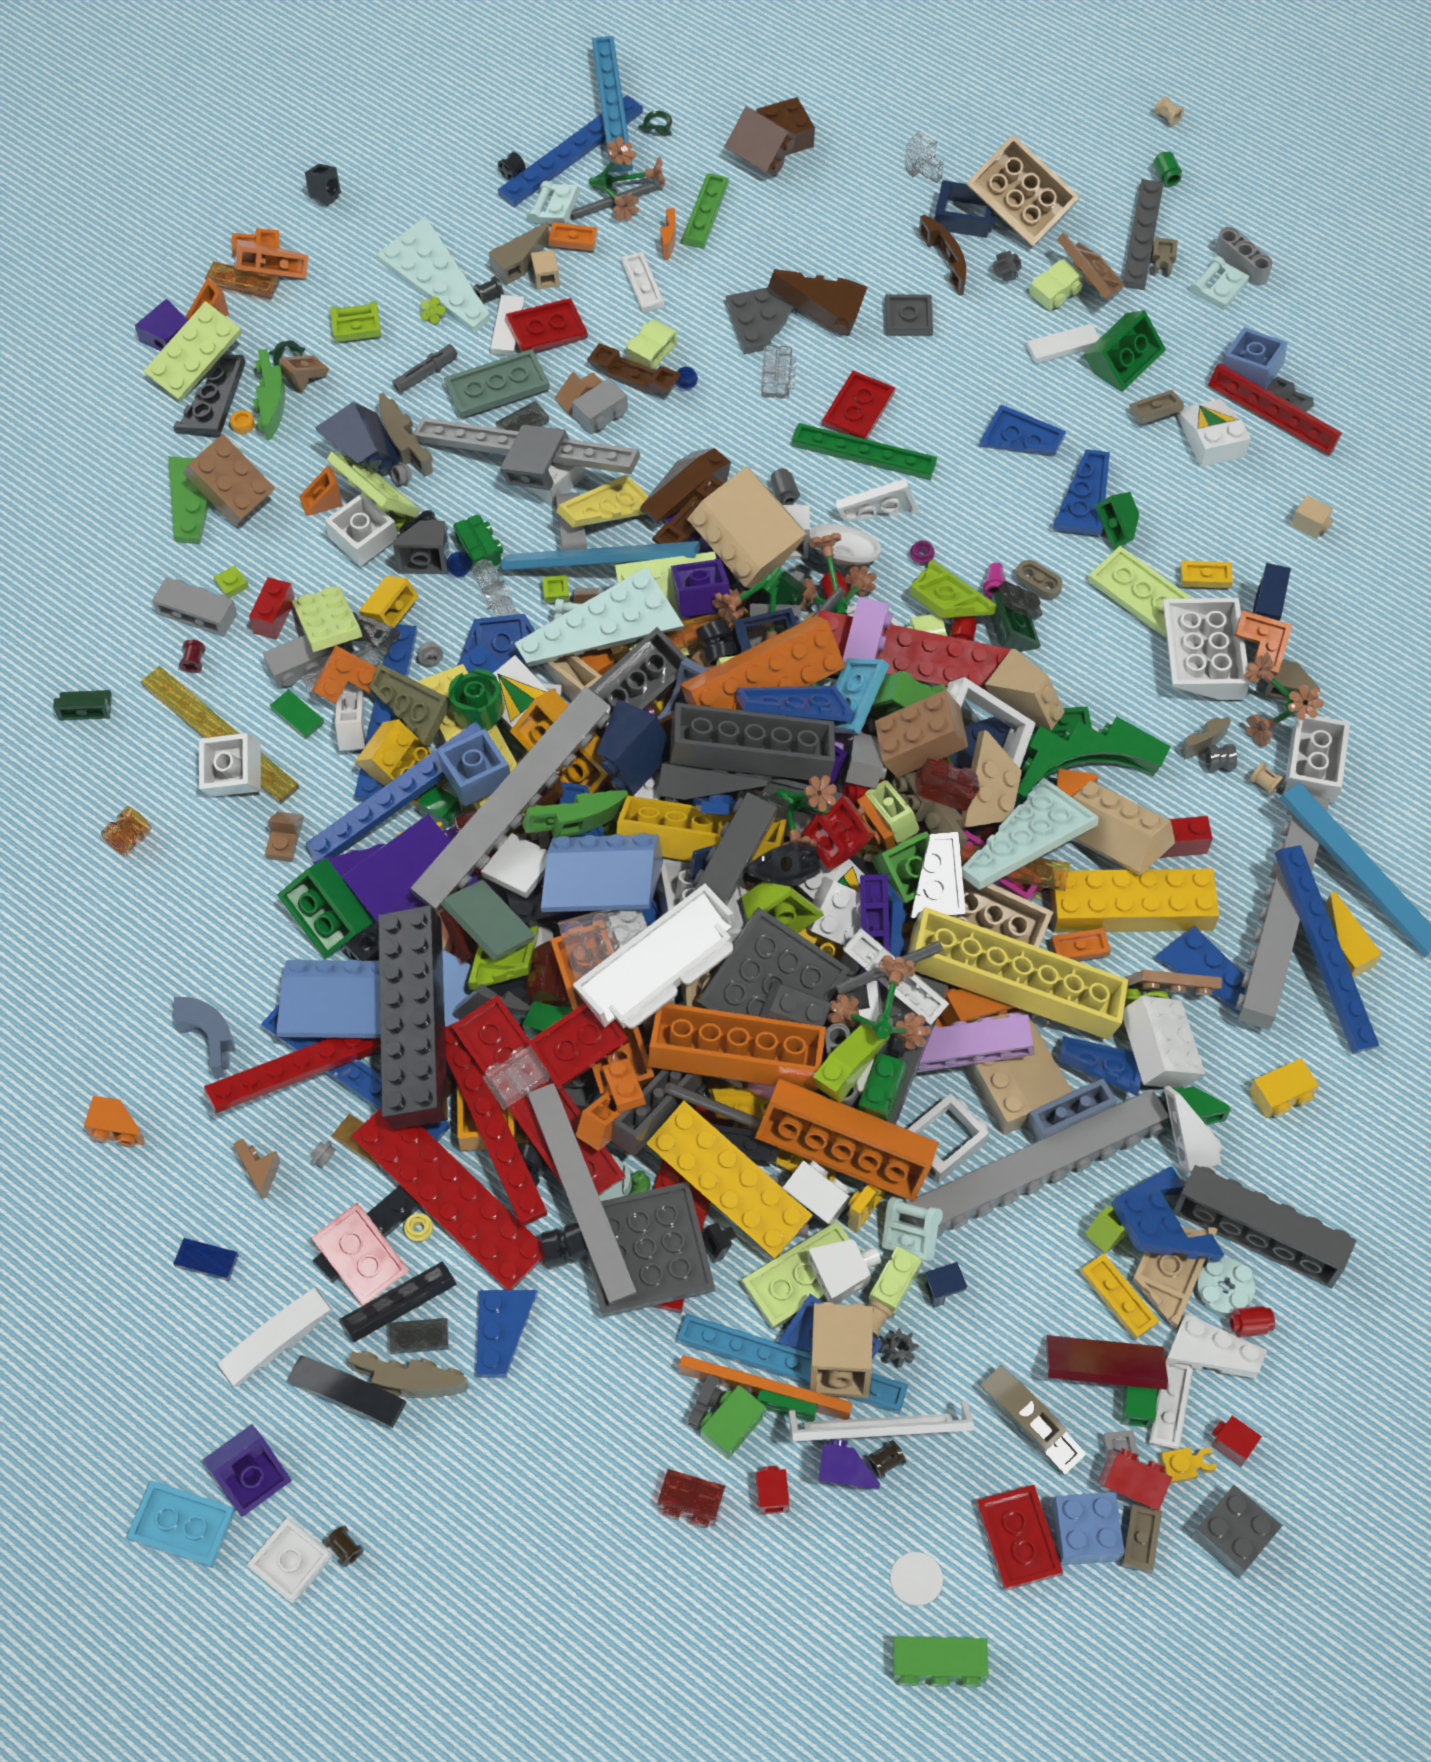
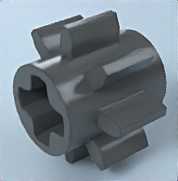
[993,250,1022,281]
[881,1328,919,1368]

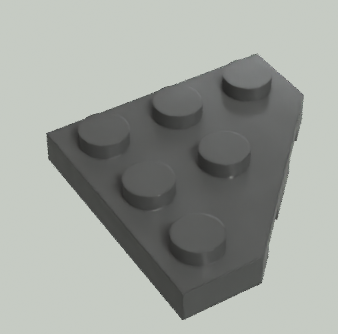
[725,287,797,355]

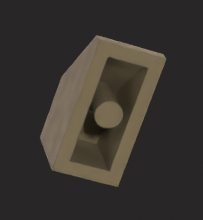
[1264,659,1320,701]

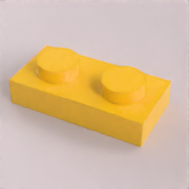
[1180,561,1233,588]

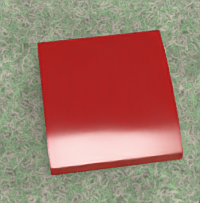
[802,796,875,870]

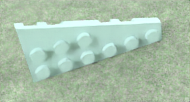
[376,216,491,333]
[515,567,685,667]
[961,778,1099,890]

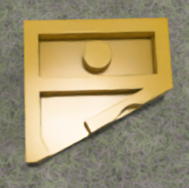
[847,1185,888,1233]

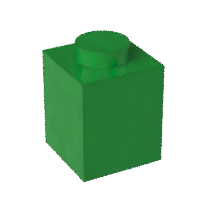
[417,785,461,830]
[1121,1386,1157,1428]

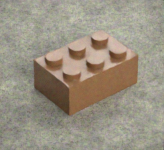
[183,434,275,527]
[875,689,968,778]

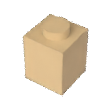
[531,250,560,290]
[1291,495,1333,539]

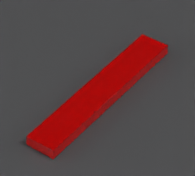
[1208,363,1343,456]

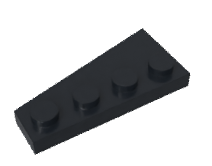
[173,354,246,435]

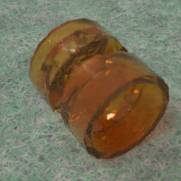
[101,806,152,856]

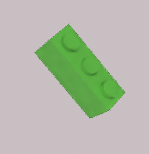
[892,1637,989,1688]

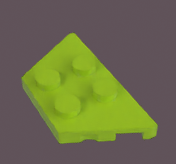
[909,560,996,618]
[468,926,539,990]

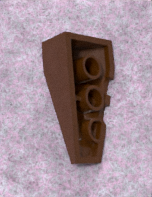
[768,269,868,336]
[640,448,731,523]

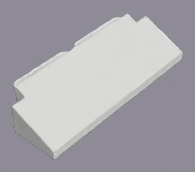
[573,884,736,1029]
[789,1400,974,1441]

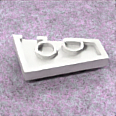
[836,479,920,522]
[910,832,965,919]
[1165,1313,1267,1379]

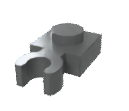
[688,1374,722,1430]

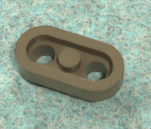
[1016,560,1063,599]

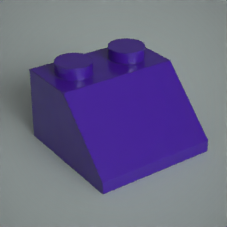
[671,559,730,618]
[202,1424,292,1517]
[818,1439,880,1489]

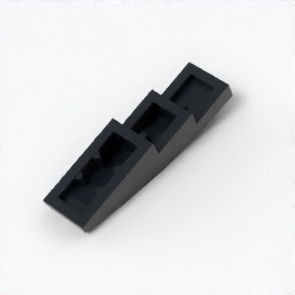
[287,1355,407,1428]

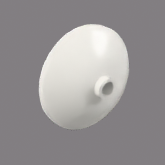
[809,524,882,566]

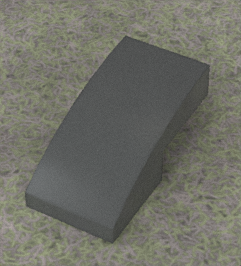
[1267,377,1314,412]

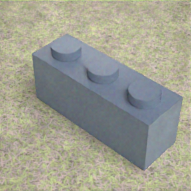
[1026,1078,1117,1142]

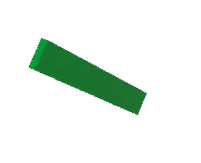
[792,423,937,481]

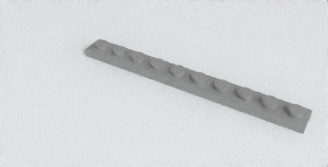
[413,417,640,474]

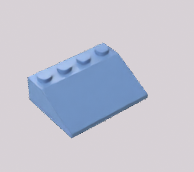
[541,833,663,912]
[276,959,381,1038]

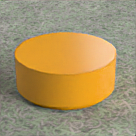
[230,410,255,434]

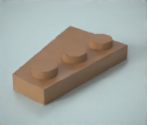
[1125,970,1222,995]

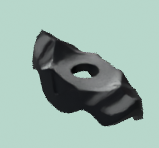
[745,842,821,886]

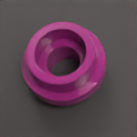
[910,540,935,564]

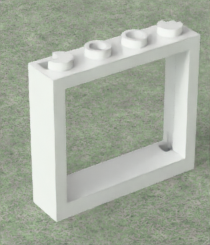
[916,677,1036,802]

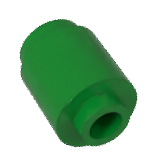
[1153,152,1182,186]

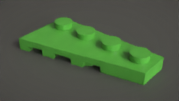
[168,456,210,544]

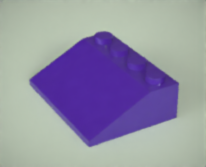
[341,814,480,928]

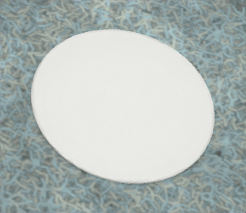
[890,1552,943,1606]

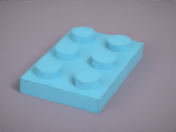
[820,658,889,734]
[126,1480,236,1568]

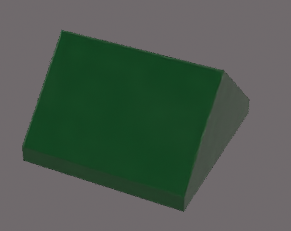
[990,592,1041,652]

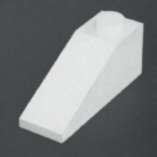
[335,685,366,752]
[1164,1086,1222,1173]

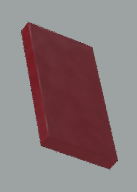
[1046,1335,1168,1390]

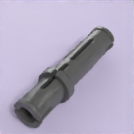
[392,343,458,394]

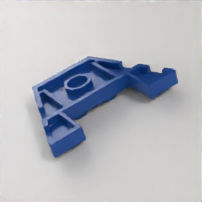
[1111,1166,1224,1262]

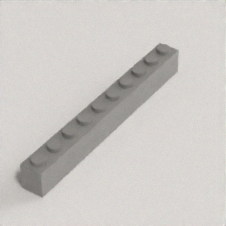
[411,686,611,913]
[1235,795,1330,1030]
[904,1089,1169,1238]

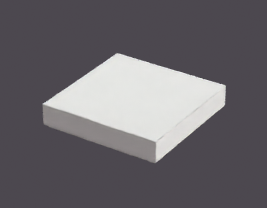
[481,833,548,898]
[246,1517,334,1605]

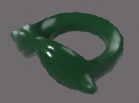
[638,111,672,136]
[269,340,306,373]

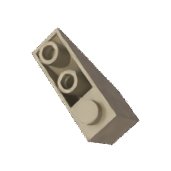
[489,222,549,285]

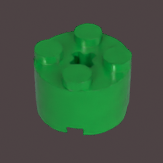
[448,669,505,731]

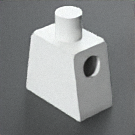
[808,1239,881,1304]

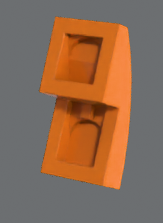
[660,208,676,260]
[231,228,280,257]

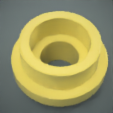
[404,1213,433,1242]

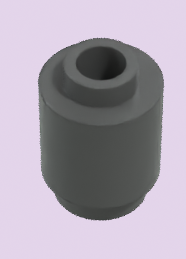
[770,468,800,505]

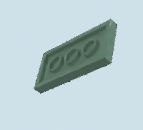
[444,349,550,418]

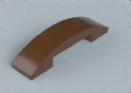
[918,215,966,296]
[587,343,681,393]
[652,474,723,544]

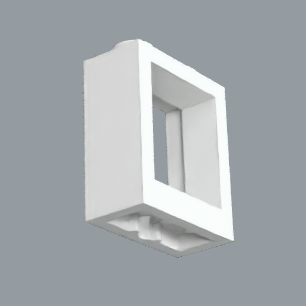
[907,1093,990,1184]

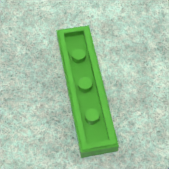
[682,173,729,249]

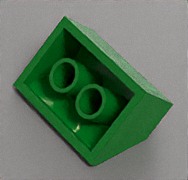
[1083,310,1166,391]
[277,858,374,959]

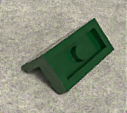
[53,690,112,721]

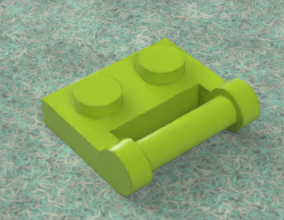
[330,301,381,342]

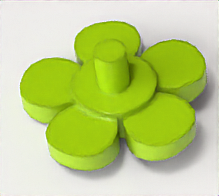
[420,296,446,324]

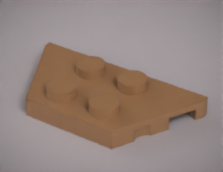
[1057,233,1125,300]

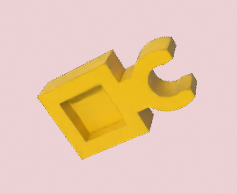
[1160,1447,1217,1484]

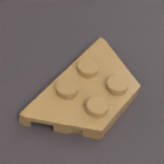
[960,730,1022,828]
[1132,1227,1218,1328]

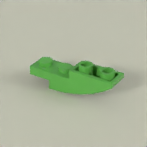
[253,349,285,440]
[522,790,628,838]

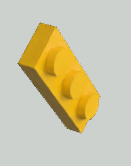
[1080,1253,1159,1341]

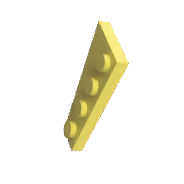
[556,475,649,527]

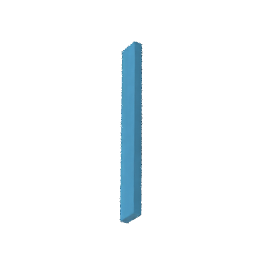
[592,36,633,173]
[501,541,700,571]
[1279,782,1431,957]
[677,1313,908,1415]

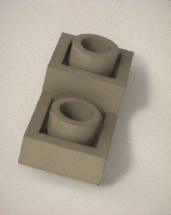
[1181,717,1231,760]

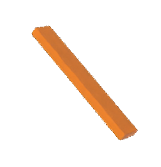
[679,1355,853,1420]

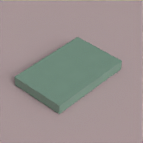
[441,880,536,961]

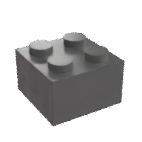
[1191,1485,1283,1579]

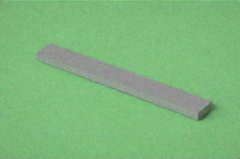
[528,1083,637,1305]

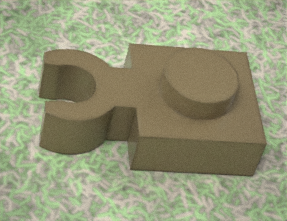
[1152,237,1178,275]

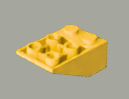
[355,719,446,807]

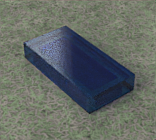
[173,1238,239,1281]

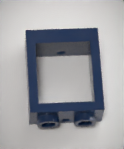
[934,180,996,238]
[1252,563,1291,621]
[730,608,800,655]

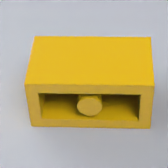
[359,575,419,632]
[1249,1058,1319,1118]

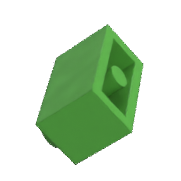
[700,1385,766,1460]

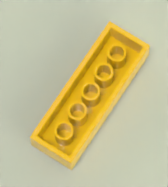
[616,795,786,862]
[1050,868,1219,933]
[646,1101,813,1259]

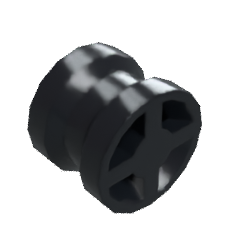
[497,151,526,181]

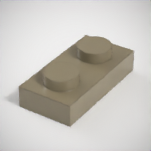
[1129,390,1184,425]
[1121,1504,1162,1573]

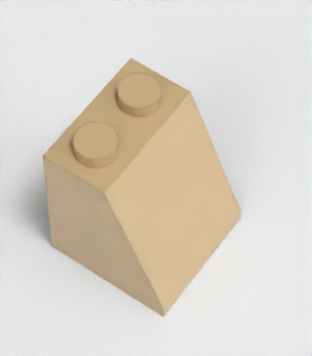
[985,649,1065,730]
[810,1302,873,1398]

